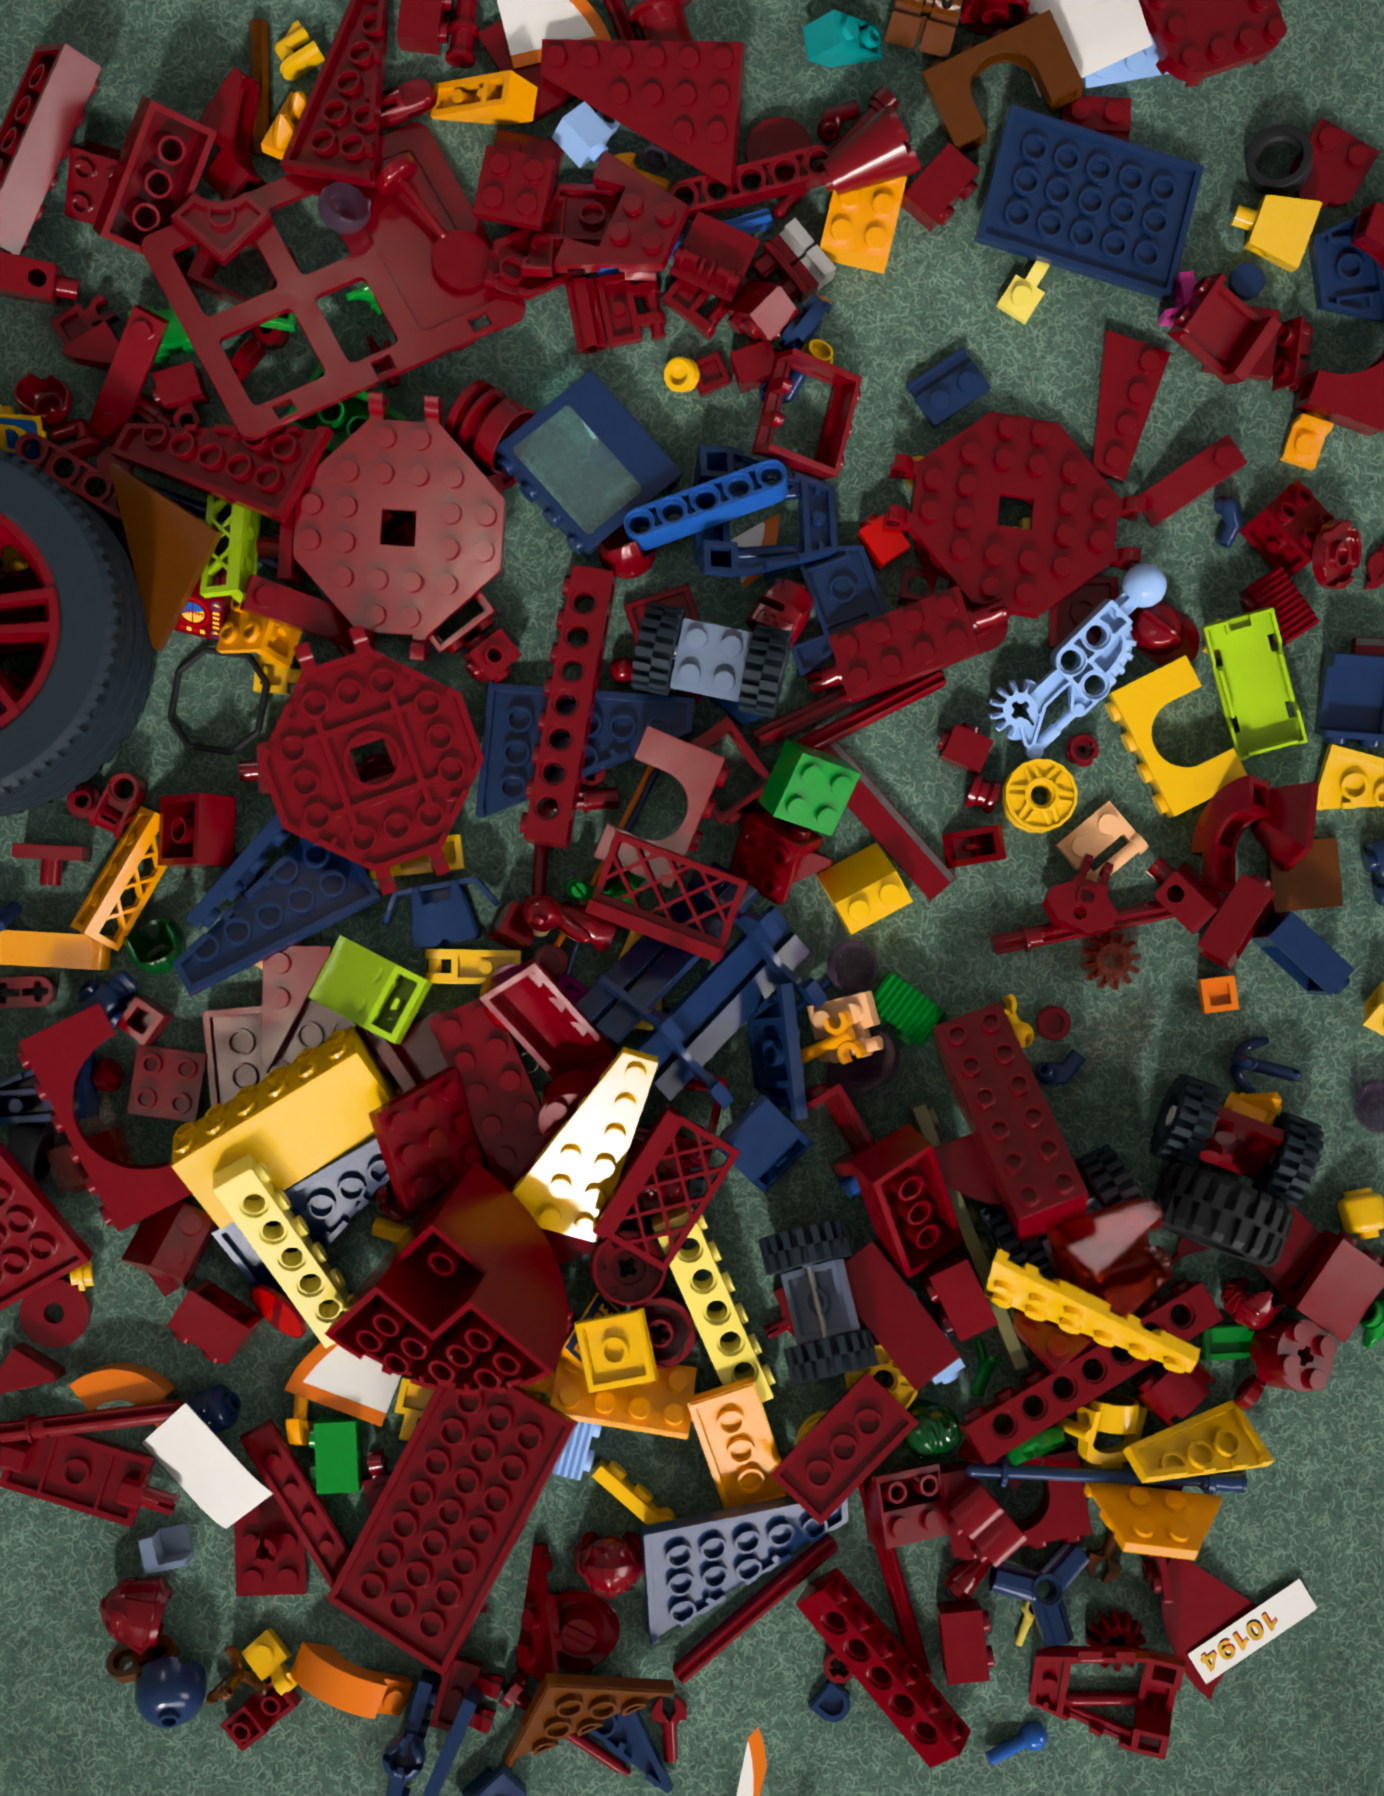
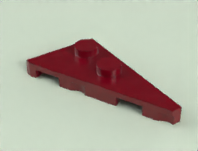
[515,1543,563,1681]

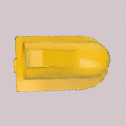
[274,20,325,81]

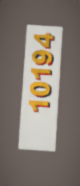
[1187,1579,1317,1684]

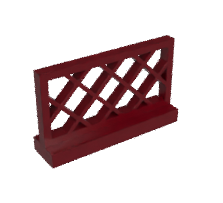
[585,831,749,963]
[592,1104,741,1272]

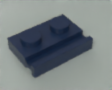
[906,347,991,429]

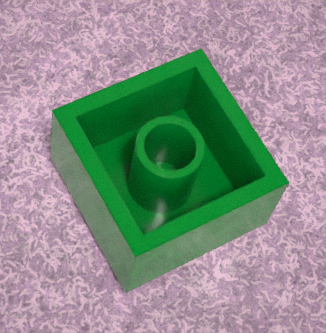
[758,739,861,836]

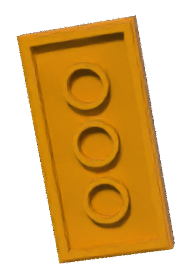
[686,1376,790,1509]

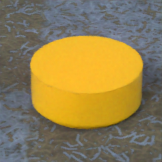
[664,357,700,393]

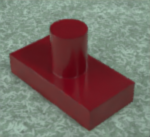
[257,509,303,585]
[12,843,92,886]

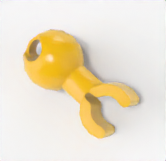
[993,994,1034,1048]

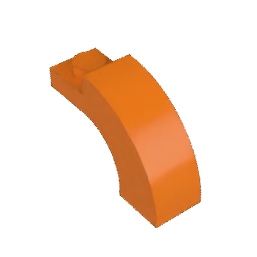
[69,1363,175,1428]
[290,1641,413,1719]

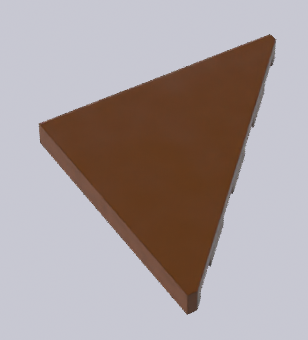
[110,463,223,650]
[502,1673,675,1767]

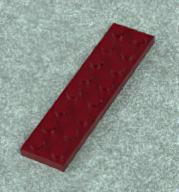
[428,998,599,1265]

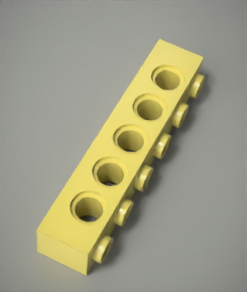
[213,1153,355,1349]
[651,1204,776,1403]

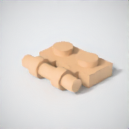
[806,990,884,1064]

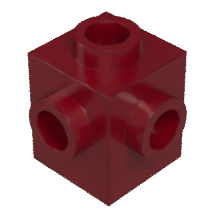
[461,627,522,684]

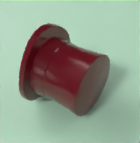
[628,0,694,41]

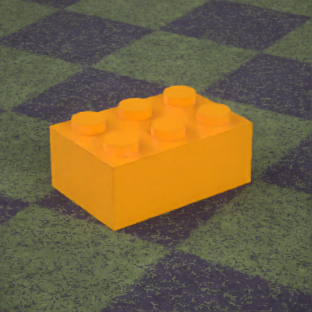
[820,176,907,274]

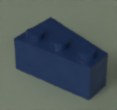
[0,1050,99,1124]

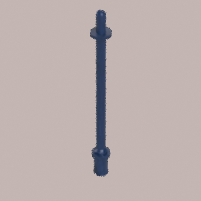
[966,1455,1247,1495]

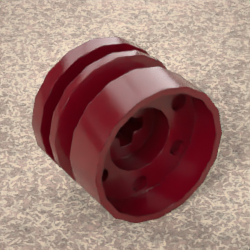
[445,379,535,474]
[590,1230,666,1306]

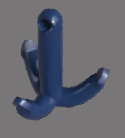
[1230,1037,1302,1094]

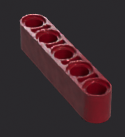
[669,144,832,220]
[15,433,122,520]

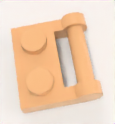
[1055,801,1149,882]

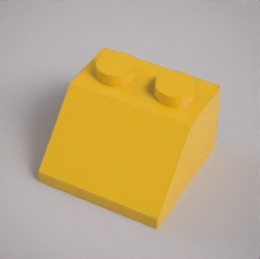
[816,842,913,935]

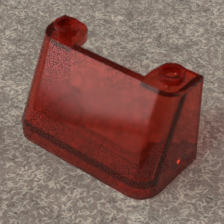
[1047,1198,1173,1317]

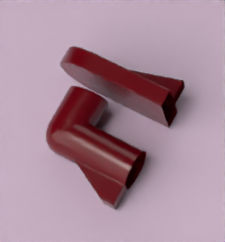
[49,418,103,469]

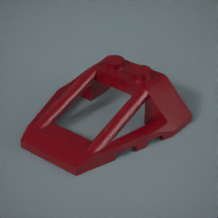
[1028,1646,1186,1760]

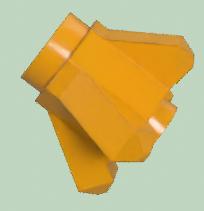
[1223,1091,1282,1126]

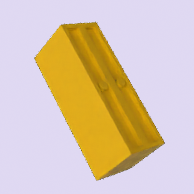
[171,1026,399,1229]

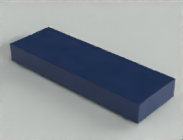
[423,1685,482,1796]

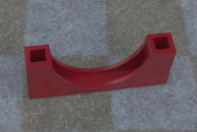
[1294,202,1384,436]
[16,1001,193,1232]

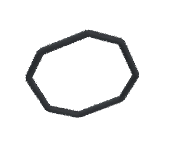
[167,647,270,755]

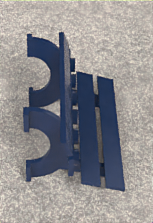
[576,861,828,1110]

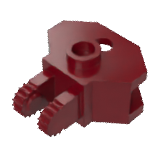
[1042,853,1118,938]

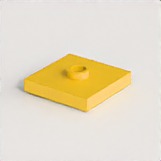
[574,1308,659,1393]

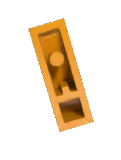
[430,70,538,125]

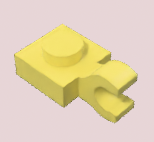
[996,261,1050,325]

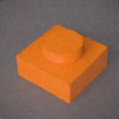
[1197,975,1239,1014]

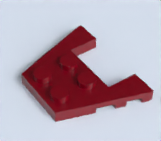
[553,152,689,273]
[521,183,657,281]

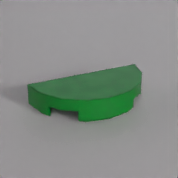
[1006,1427,1067,1466]

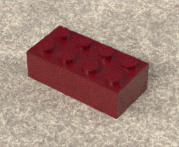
[92,95,217,255]
[850,1123,964,1280]

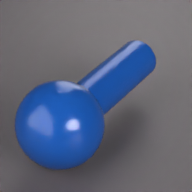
[985,1721,1048,1766]

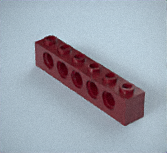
[796,1567,971,1768]

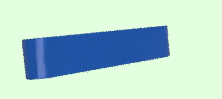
[623,459,788,551]

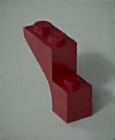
[198,67,267,200]

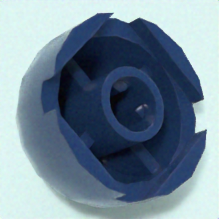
[134,1656,208,1729]

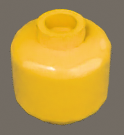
[1337,1187,1384,1240]

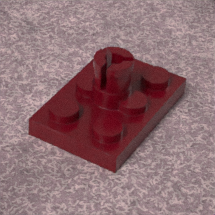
[234,1487,308,1597]

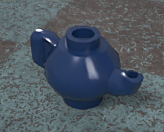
[71,970,138,1028]

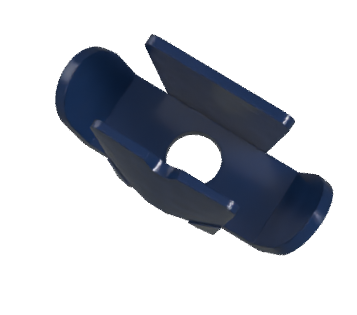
[383,876,500,949]

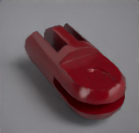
[379,79,437,132]

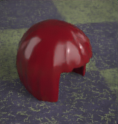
[597,524,656,580]

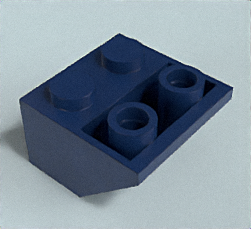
[716,1094,813,1193]

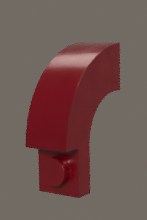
[1191,775,1271,892]

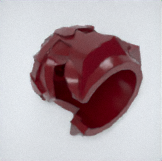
[574,1532,643,1598]
[99,1575,173,1655]

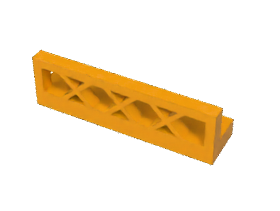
[70,806,167,952]

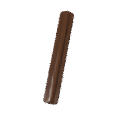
[249,18,271,156]

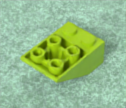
[307,935,433,1045]

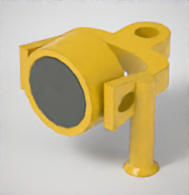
[1048,1392,1148,1469]

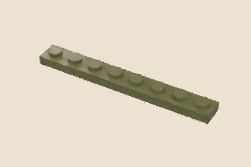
[908,1102,1030,1371]

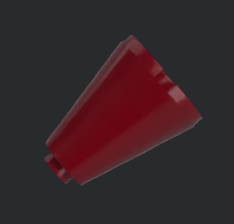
[819,104,921,196]

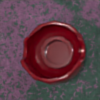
[13,373,73,425]

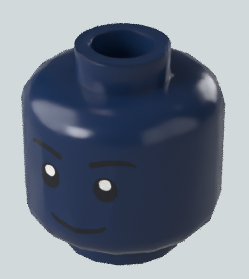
[188,1384,241,1434]

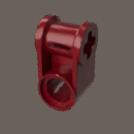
[88,773,148,841]

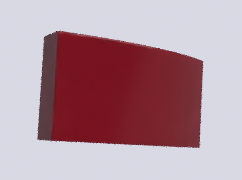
[220,1680,302,1752]

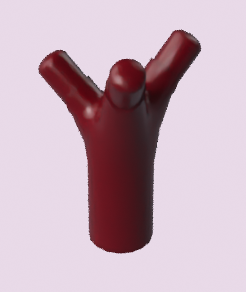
[363,335,402,389]

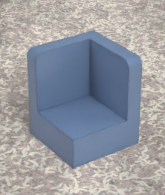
[138,1522,195,1575]

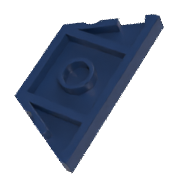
[747,983,808,1120]

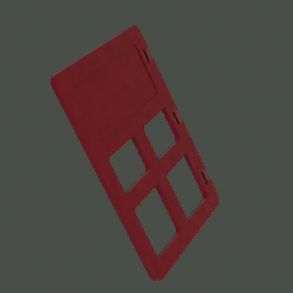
[141,122,526,441]

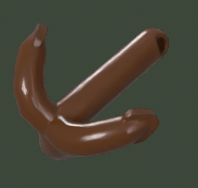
[206,1645,267,1704]

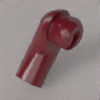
[817,100,859,142]

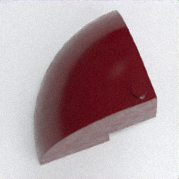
[324,1161,567,1395]

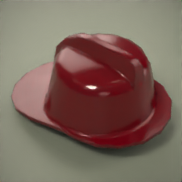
[1128,600,1200,667]

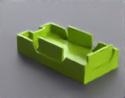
[1201,606,1308,761]

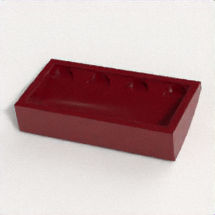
[479,959,619,1079]

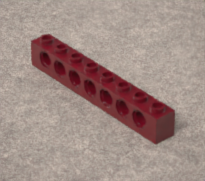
[520,565,617,850]
[958,1279,1224,1465]

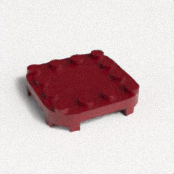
[1139,0,1287,87]

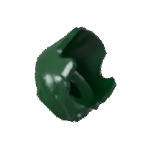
[903,1399,962,1461]

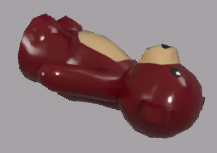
[522,893,616,952]

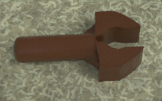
[1086,1529,1123,1584]

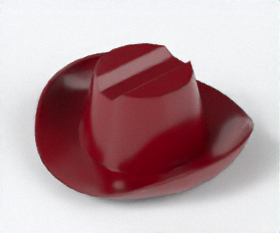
[556,1590,620,1671]

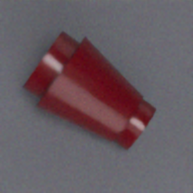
[942,1558,993,1603]

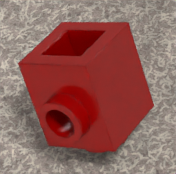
[856,511,911,571]

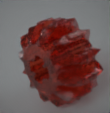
[1080,931,1141,990]

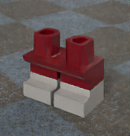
[752,218,836,302]

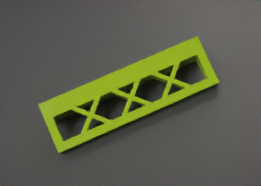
[200,494,261,604]

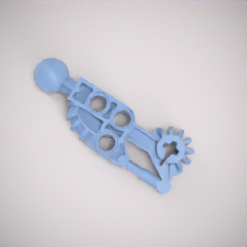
[988,563,1167,759]

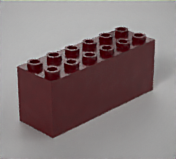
[934,1001,1088,1244]

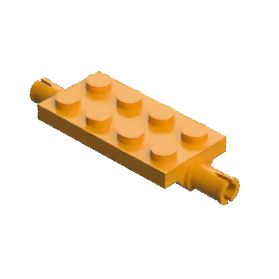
[518,1357,697,1440]

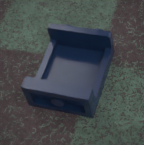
[1314,651,1384,747]

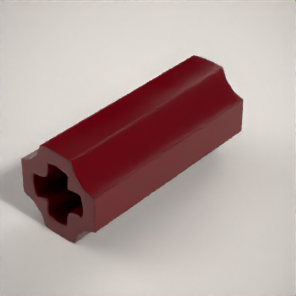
[565,276,607,354]

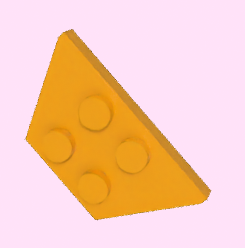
[1084,1482,1222,1560]

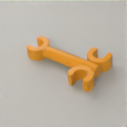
[800,1010,867,1066]

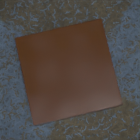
[1265,837,1343,912]

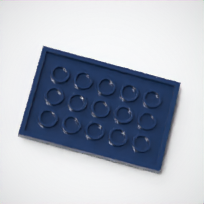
[974,104,1204,301]

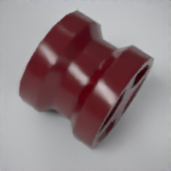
[964,773,1002,814]

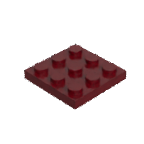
[368,1067,486,1211]

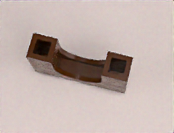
[922,10,1084,155]

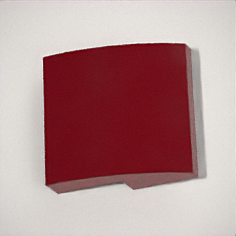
[1252,1205,1329,1293]

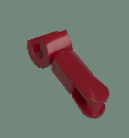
[210,325,290,385]

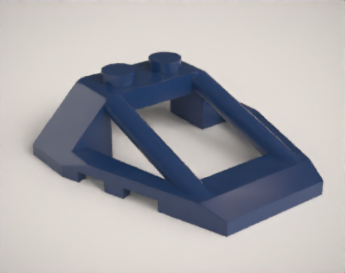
[692,444,838,577]

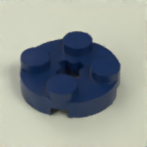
[779,293,835,351]

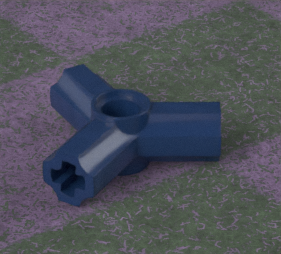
[988,1541,1090,1648]

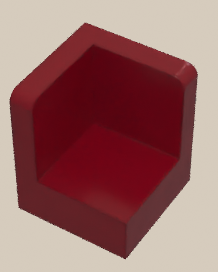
[488,900,535,951]

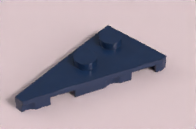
[589,1673,673,1793]

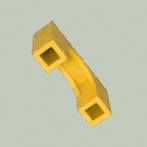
[1105,655,1247,818]

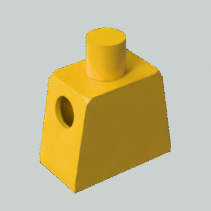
[1231,195,1323,272]

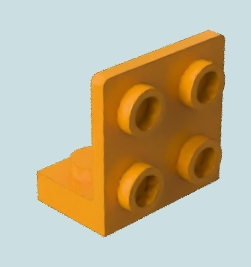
[216,598,302,668]

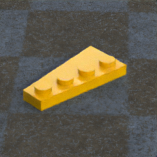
[1123,1399,1275,1483]

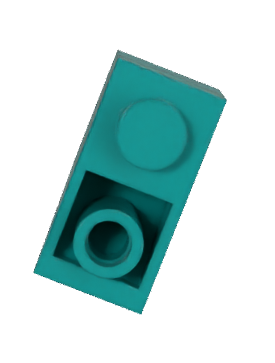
[803,10,883,67]

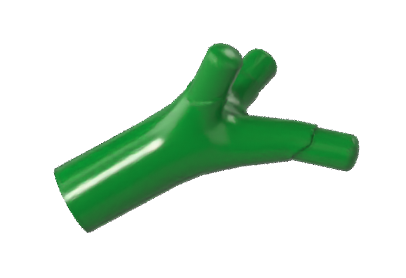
[970,1338,1004,1397]

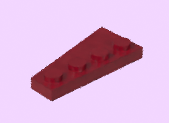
[1091,329,1171,483]

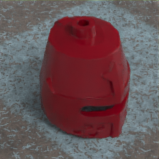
[745,579,814,649]

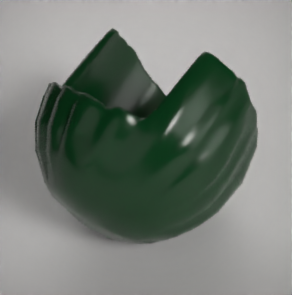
[123,918,186,975]

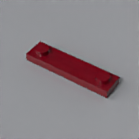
[86,304,169,445]
[240,574,378,650]

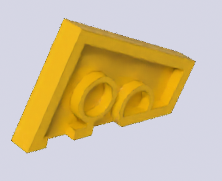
[1316,744,1384,810]

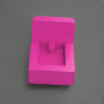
[1158,270,1198,329]

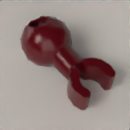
[610,656,656,695]

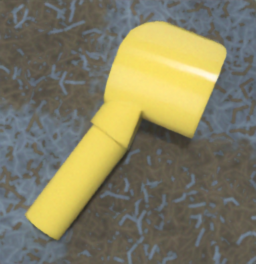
[1014,1600,1035,1647]

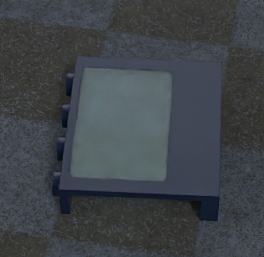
[495,370,683,560]

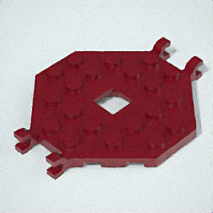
[293,392,507,661]
[883,411,1146,619]
[259,624,485,895]

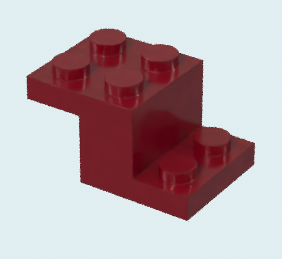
[472,129,564,232]

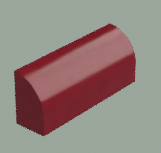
[844,1241,961,1391]

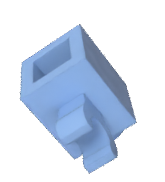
[552,101,620,168]

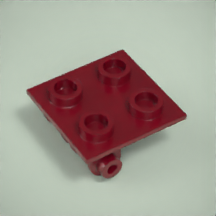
[669,211,761,303]
[126,1044,207,1123]

